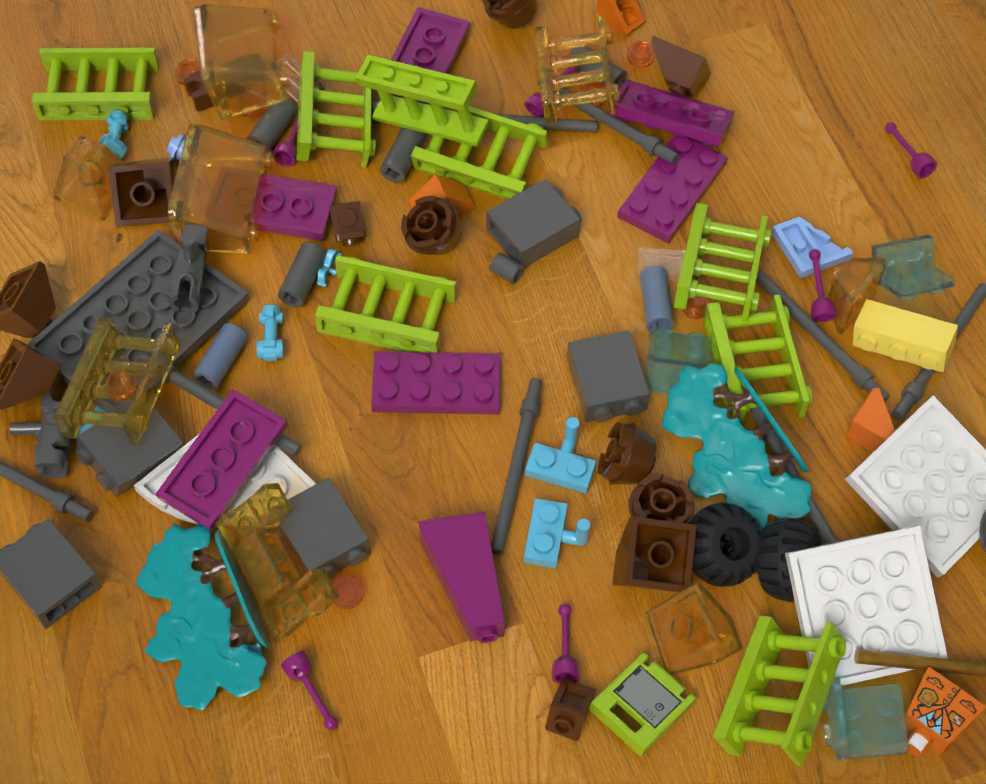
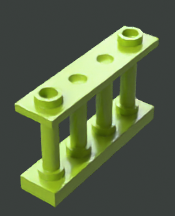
[32,47,159,120]
[296,51,376,168]
[355,55,489,147]
[411,106,548,200]
[673,203,771,322]
[315,255,456,353]
[703,295,812,425]
[713,616,847,766]

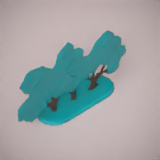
[662,363,812,532]
[136,524,271,710]

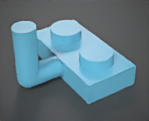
[524,417,597,494]
[523,498,590,568]

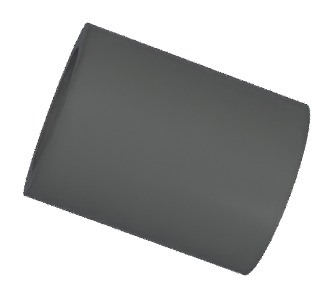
[490,252,524,284]

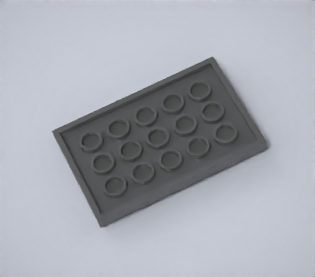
[27,229,249,415]

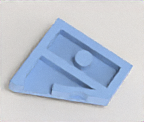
[771,217,853,279]

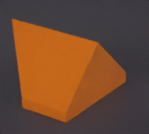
[596,0,646,35]

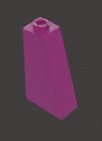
[419,512,505,643]

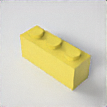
[852,299,958,372]

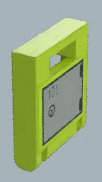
[589,652,697,757]

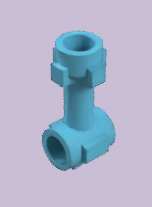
[97,110,129,161]
[257,305,284,361]

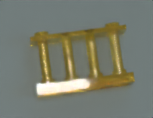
[536,16,620,124]
[54,317,180,446]

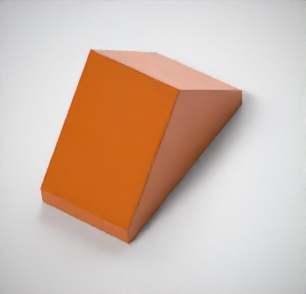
[408,174,474,214]
[846,387,895,452]

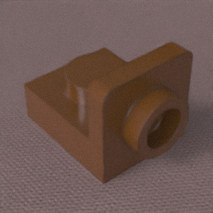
[329,201,366,246]
[545,678,596,741]

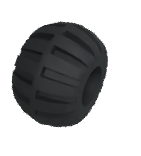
[688,503,763,587]
[757,518,822,602]

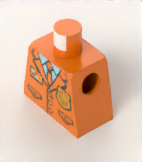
[900,667,986,758]

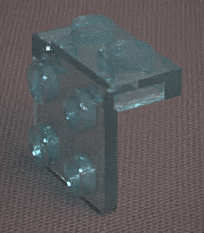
[871,235,955,299]
[644,329,712,394]
[823,677,909,760]

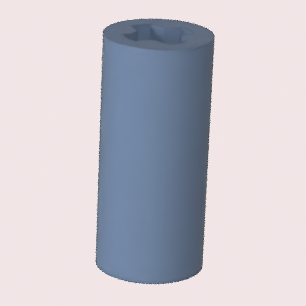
[639,266,674,333]
[192,323,248,390]

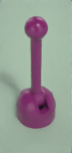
[524,61,578,117]
[272,111,298,167]
[885,122,937,179]
[809,249,837,322]
[552,604,580,684]
[281,651,338,730]

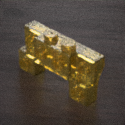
[216,483,339,638]

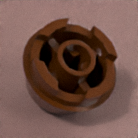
[482,0,538,28]
[401,196,461,255]
[598,422,656,485]
[628,473,695,524]

